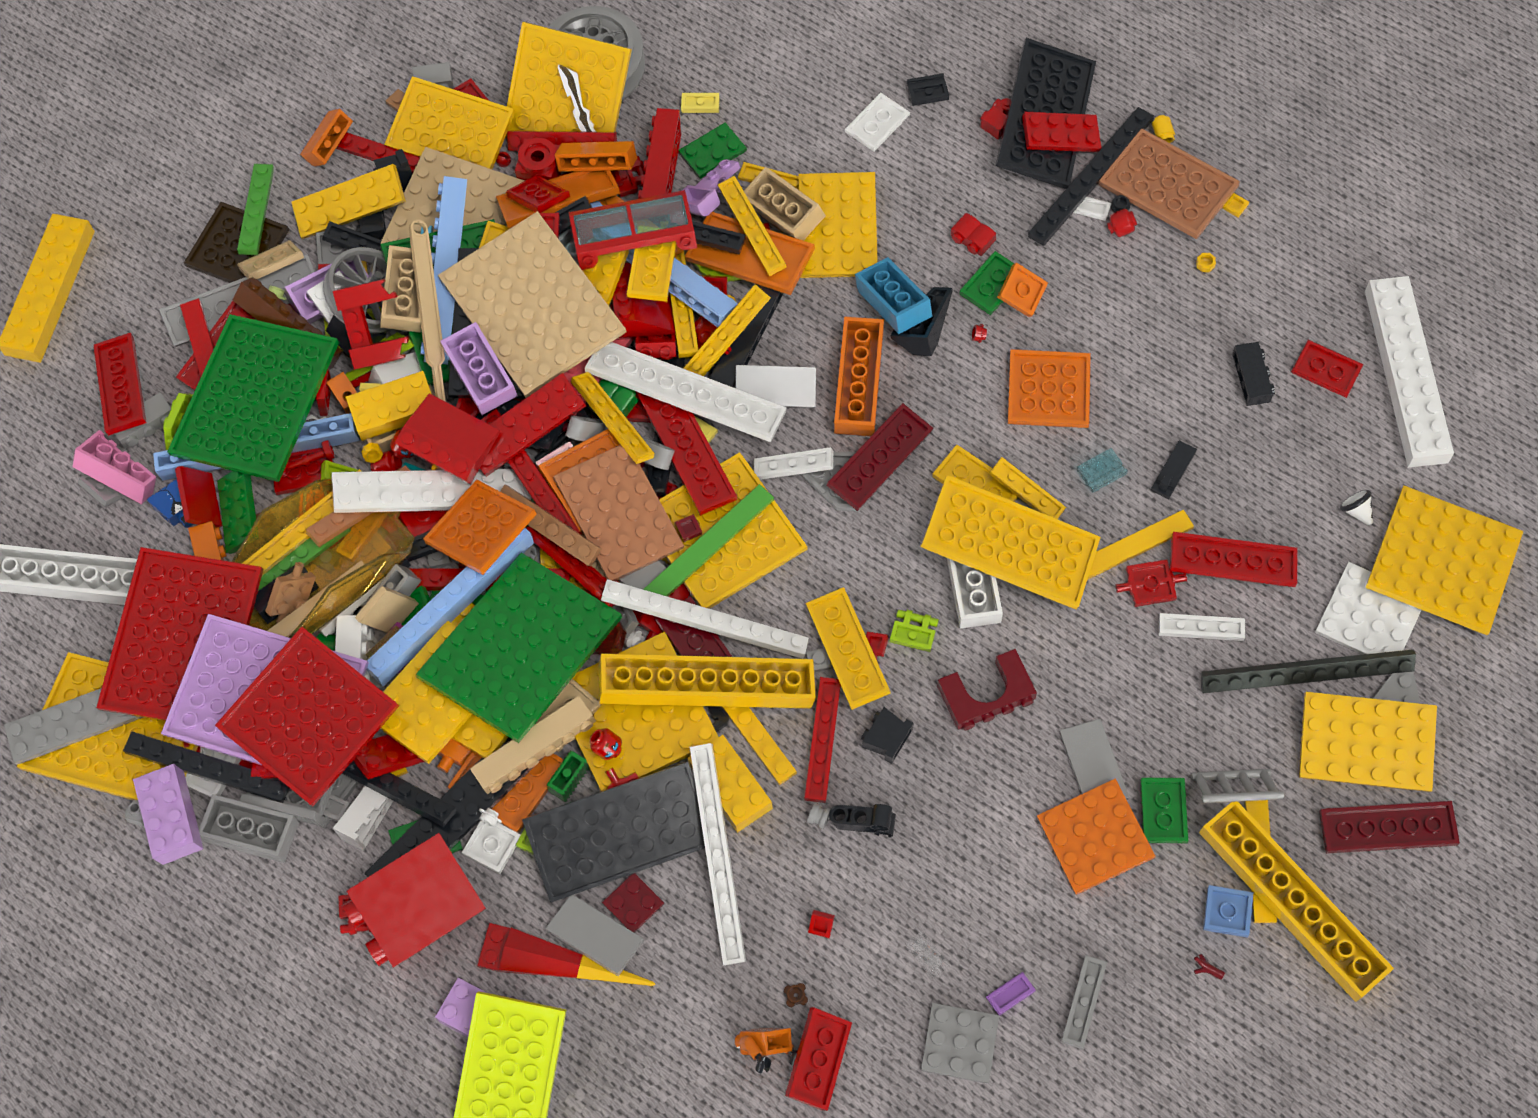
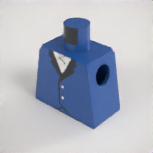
[147,479,193,528]

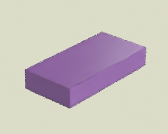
[986,972,1036,1016]

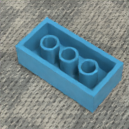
[855,257,932,334]

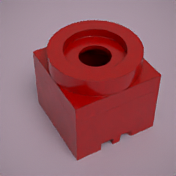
[514,138,561,181]

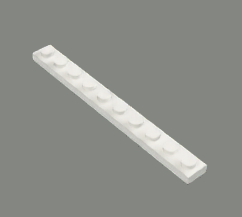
[601,579,809,659]
[690,743,746,966]

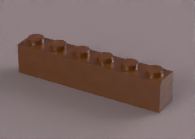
[232,277,343,370]

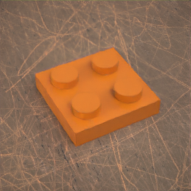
[997,262,1048,317]

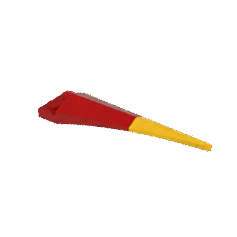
[477,923,656,986]

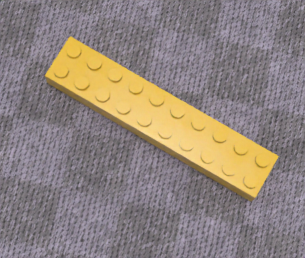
[599,654,816,708]
[1199,802,1394,1002]

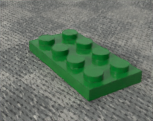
[217,471,259,554]

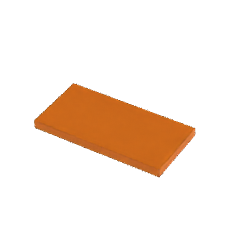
[496,170,620,228]
[685,212,815,295]

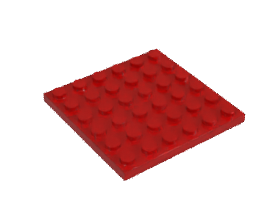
[215,627,399,807]

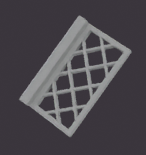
[239,779,337,826]

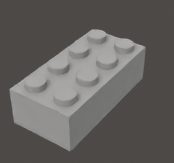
[199,794,299,863]

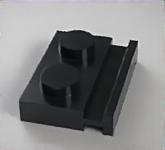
[907,73,949,106]

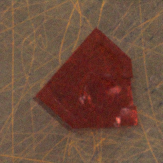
[593,621,627,655]

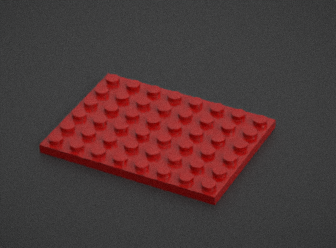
[96,547,264,721]

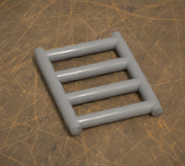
[1191,769,1284,803]

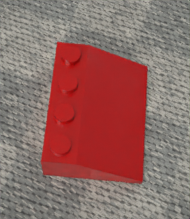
[611,263,675,338]
[395,393,500,485]

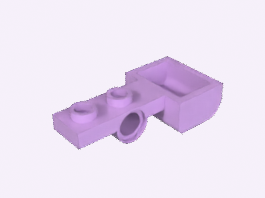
[682,159,740,216]

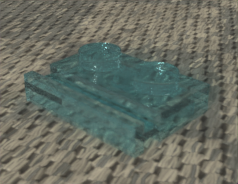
[1077,448,1128,493]

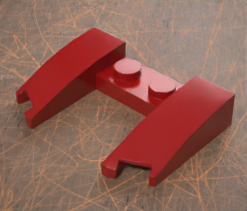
[332,279,409,370]

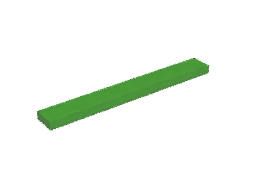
[643,484,774,597]

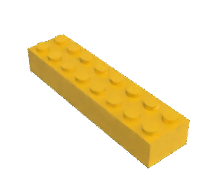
[0,213,95,363]

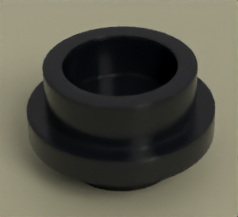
[1111,195,1131,212]

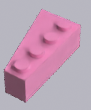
[73,430,156,504]

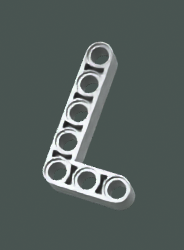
[565,416,675,470]

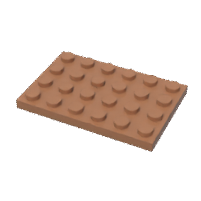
[1099,129,1240,239]
[554,445,684,581]

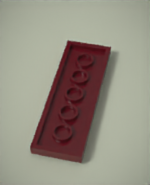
[826,403,934,511]
[1319,801,1460,854]

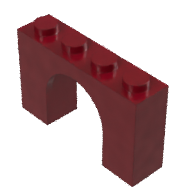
[937,649,1037,731]

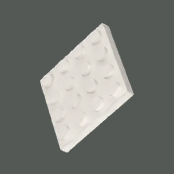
[1315,562,1421,655]

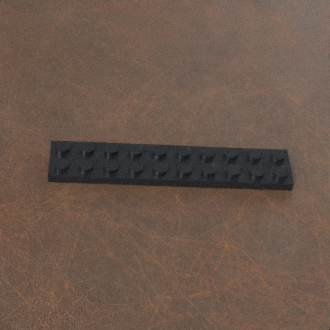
[364,737,545,877]

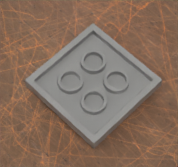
[921,1003,999,1084]

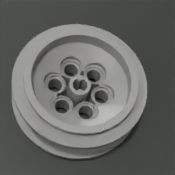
[548,6,645,100]

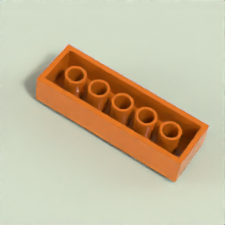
[834,317,884,436]

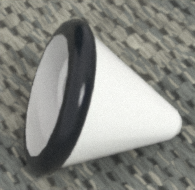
[1340,490,1373,525]

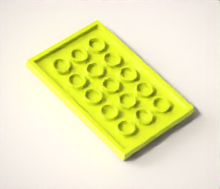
[454,991,567,1118]

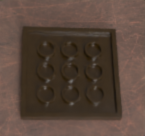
[184,202,289,283]

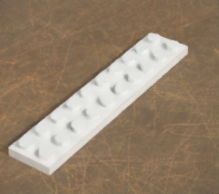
[585,342,786,442]
[331,469,531,513]

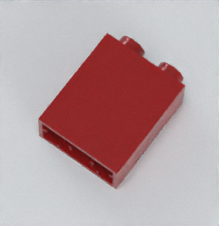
[342,833,486,968]

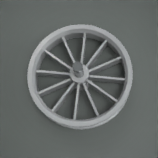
[323,247,391,333]

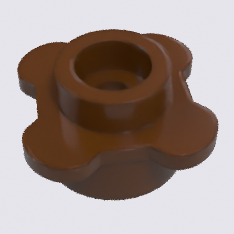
[784,983,808,1008]

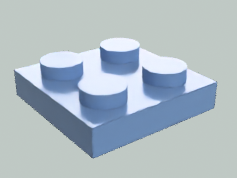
[1203,885,1253,938]

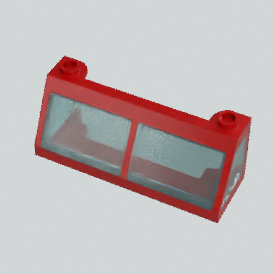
[569,190,697,270]

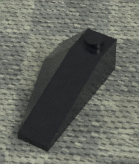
[890,287,953,356]

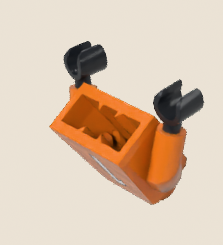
[735,1028,798,1073]

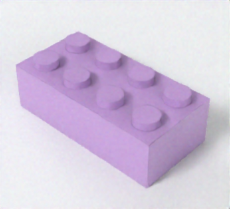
[284,261,369,324]
[440,322,518,415]
[133,764,203,865]
[435,978,486,1038]

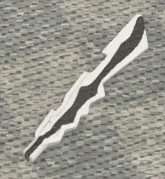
[558,65,596,132]

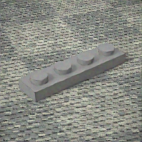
[1061,956,1107,1050]

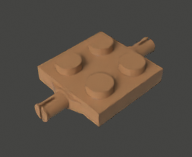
[266,562,316,623]

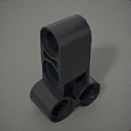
[829,804,896,838]

